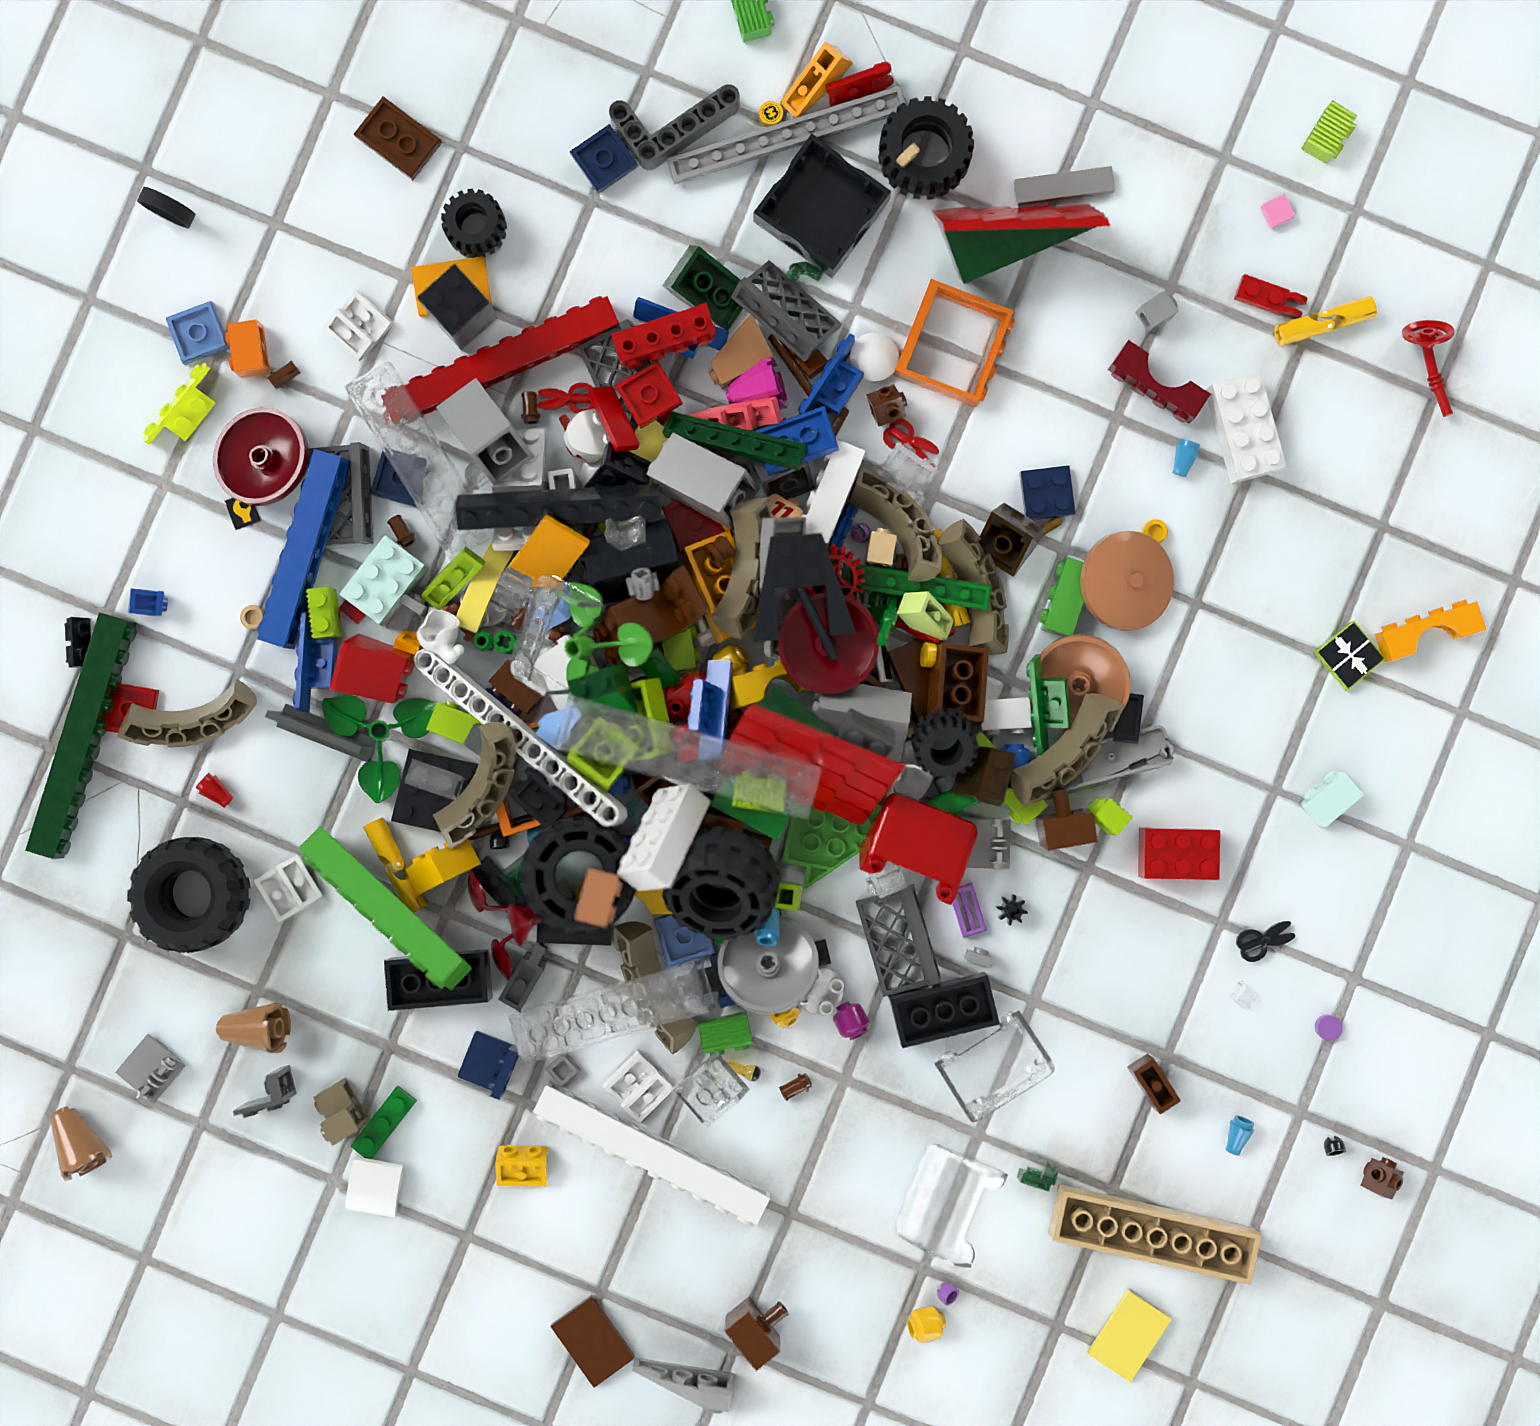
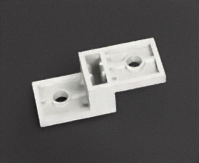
[491,429,547,551]

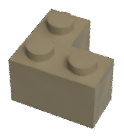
[313,1078,370,1146]

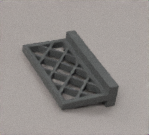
[731,260,842,362]
[577,319,673,428]
[309,442,373,546]
[265,704,377,763]
[855,884,942,997]

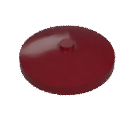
[213,407,309,506]
[777,593,879,694]

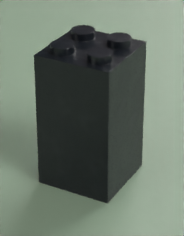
[416,263,497,350]
[579,518,681,605]

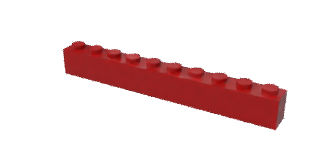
[381,296,619,427]

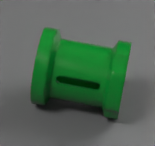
[493,630,519,654]

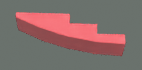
[686,397,783,430]

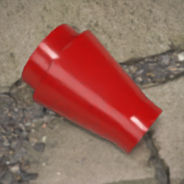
[195,773,234,808]

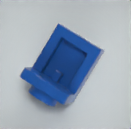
[128,588,168,617]

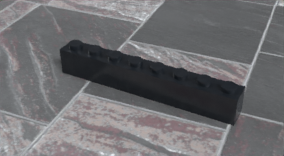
[455,484,661,531]

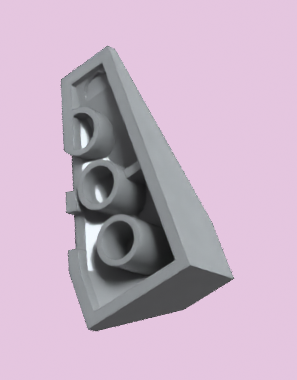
[632,1358,733,1413]

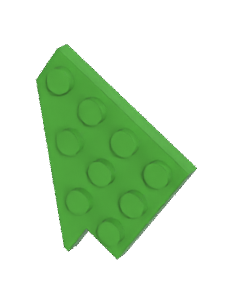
[782,799,881,889]

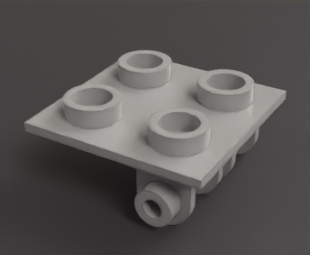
[964,818,1011,870]
[115,1034,186,1104]

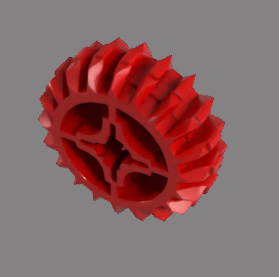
[799,544,865,601]

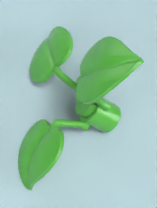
[565,582,653,700]

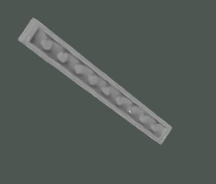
[666,86,906,185]

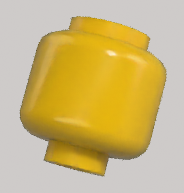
[713,644,749,672]
[907,1306,946,1343]

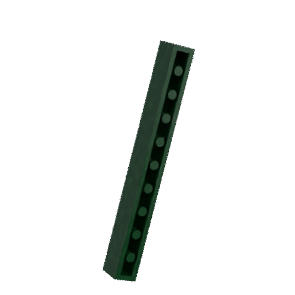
[25,612,137,859]

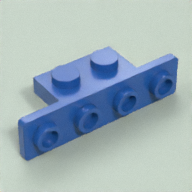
[633,297,729,359]
[798,333,864,416]
[293,612,338,713]
[688,660,733,761]

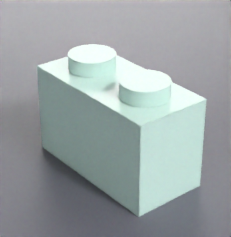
[1299,771,1364,827]

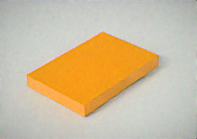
[411,256,492,317]
[506,515,589,596]

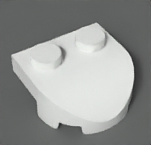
[564,408,610,463]

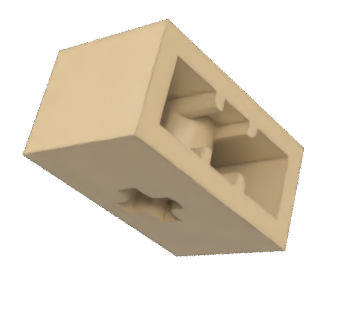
[865,528,897,568]

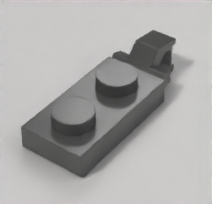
[498,943,548,1012]

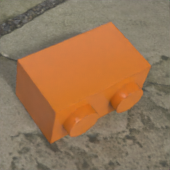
[225,319,270,378]

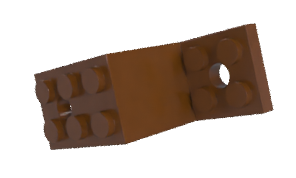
[592,566,708,666]

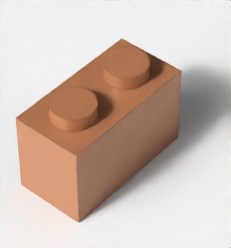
[574,867,622,927]

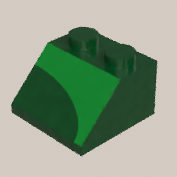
[567,665,639,725]

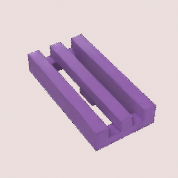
[952,883,987,938]

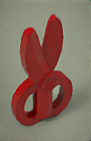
[537,382,595,414]
[883,418,939,467]

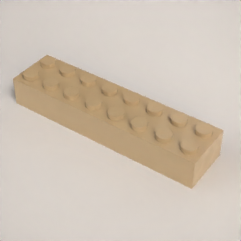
[1048,1184,1261,1285]

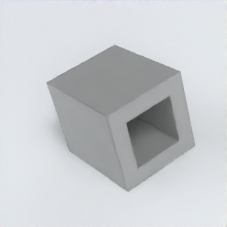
[1135,291,1179,333]

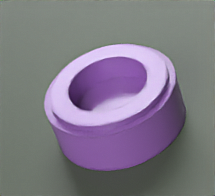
[1315,1015,1342,1041]

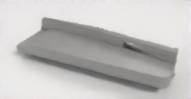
[759,517,806,659]
[1031,725,1174,800]

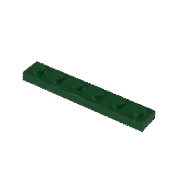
[662,412,808,471]

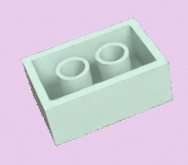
[339,535,429,627]

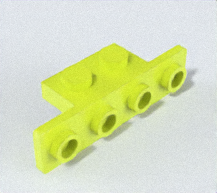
[143,363,216,445]

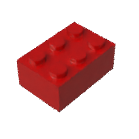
[1138,827,1220,880]

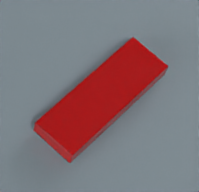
[588,386,640,452]

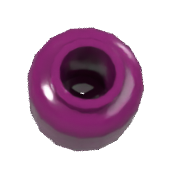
[833,1001,870,1040]

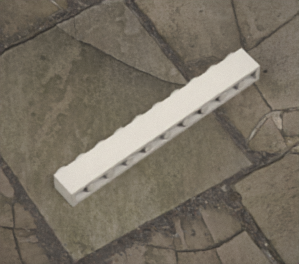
[533,1081,770,1225]

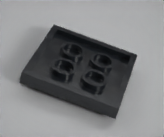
[391,749,479,832]

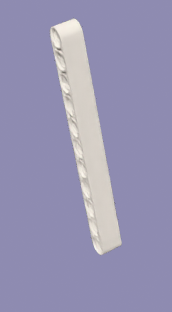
[414,649,627,826]

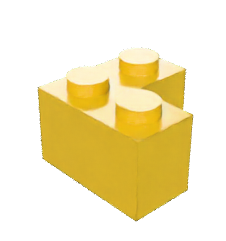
[405,838,481,895]

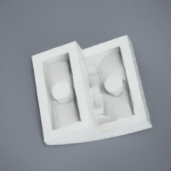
[322,290,394,361]
[253,854,323,923]
[603,1050,675,1124]
[345,1156,403,1218]

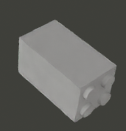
[436,378,534,486]
[646,433,759,530]
[811,683,912,762]

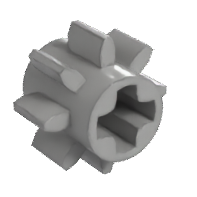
[626,568,659,600]

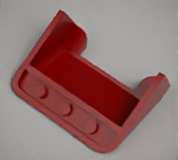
[859,793,978,905]

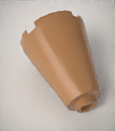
[216,1003,291,1054]
[50,1106,112,1181]

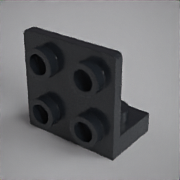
[584,442,651,488]

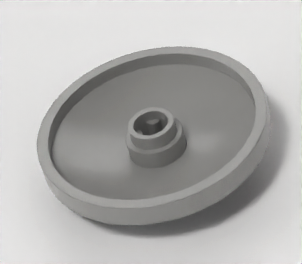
[718,915,819,1014]

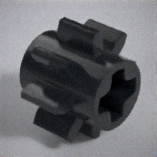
[996,894,1028,926]

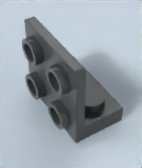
[233,1065,297,1118]

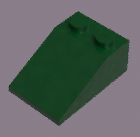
[662,245,743,331]

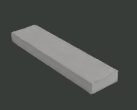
[1014,166,1115,206]

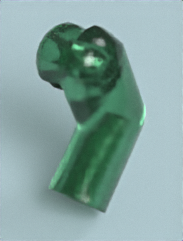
[787,261,824,282]

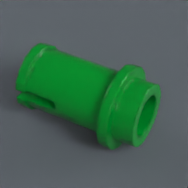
[473,631,494,651]

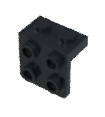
[511,767,569,828]

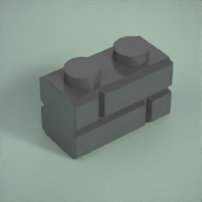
[838,708,895,758]

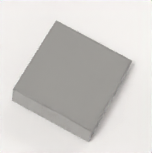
[546,1052,581,1088]

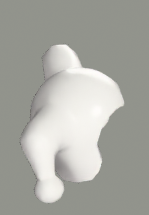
[417,606,464,664]
[886,741,934,800]

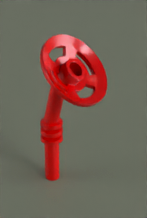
[1402,320,1455,417]

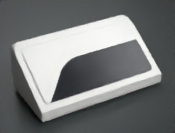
[875,633,897,683]

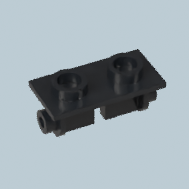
[64,617,91,668]

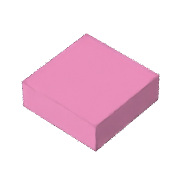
[1260,194,1295,229]

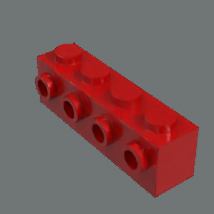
[611,303,716,369]

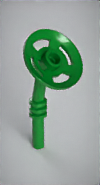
[869,591,903,646]

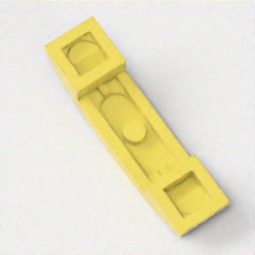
[456,542,517,634]

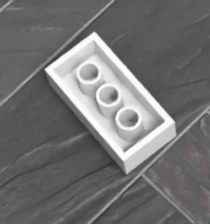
[1206,371,1287,484]
[801,440,866,547]
[617,784,711,891]

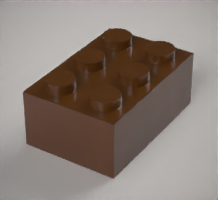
[927,642,989,727]

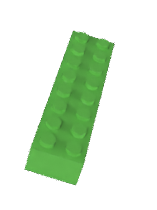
[299,826,472,990]

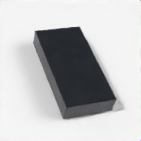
[1113,693,1144,744]

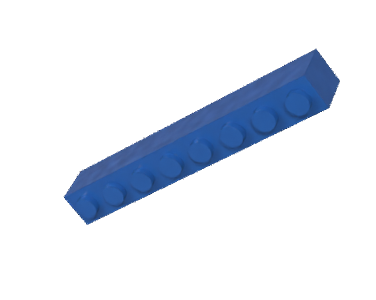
[257,449,351,649]

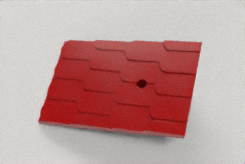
[932,204,1110,284]
[714,686,906,825]

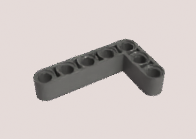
[609,84,740,170]

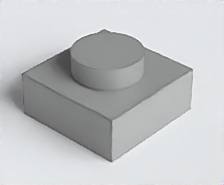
[399,593,429,617]
[964,947,994,968]

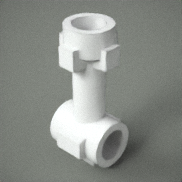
[695,617,716,647]

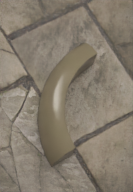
[848,467,942,582]
[710,498,772,639]
[937,519,1009,655]
[117,679,257,748]
[1010,693,1124,806]
[433,722,516,849]
[614,921,697,1055]

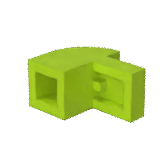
[774,881,803,911]

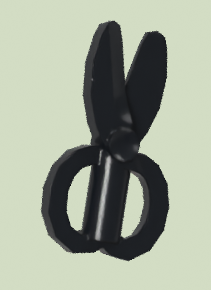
[1236,921,1295,962]

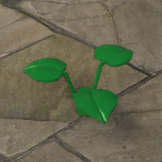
[322,695,437,803]

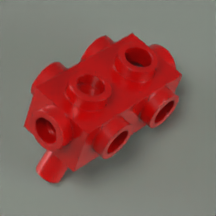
[663,670,707,723]

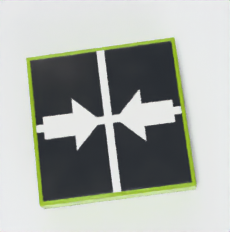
[1314,621,1386,690]

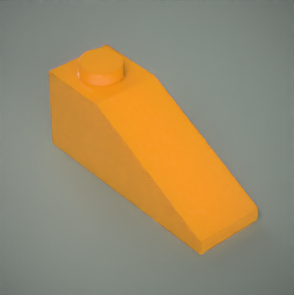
[780,42,853,118]

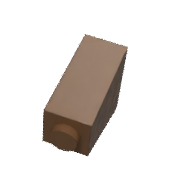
[709,315,774,390]

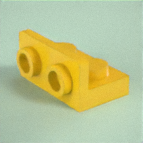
[495,1145,548,1186]

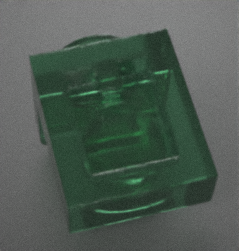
[1017,1161,1058,1192]

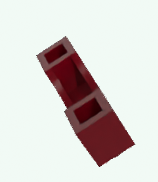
[1108,340,1211,423]

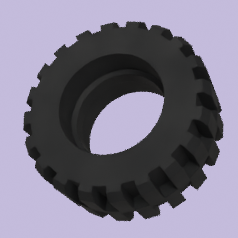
[878,96,974,200]

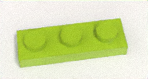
[420,546,485,610]

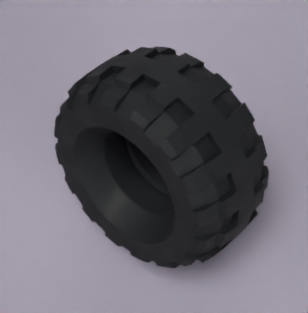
[521,816,637,934]
[662,826,780,940]
[127,837,251,953]

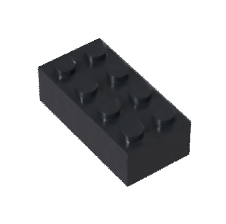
[384,949,493,1011]
[888,972,1000,1049]

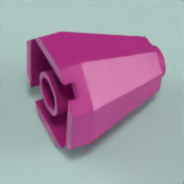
[726,357,788,410]

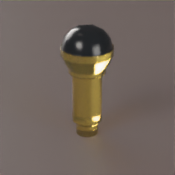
[723,1061,761,1082]

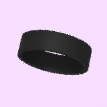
[137,187,196,229]

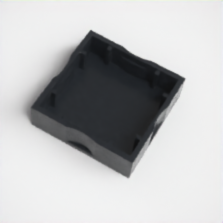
[753,133,891,278]

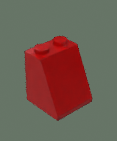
[329,633,415,704]

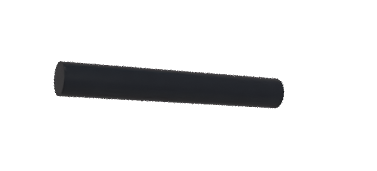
[797,588,840,661]

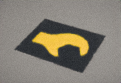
[225,498,261,530]

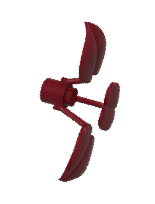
[468,869,542,980]

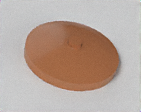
[1080,531,1174,630]
[1029,634,1131,731]

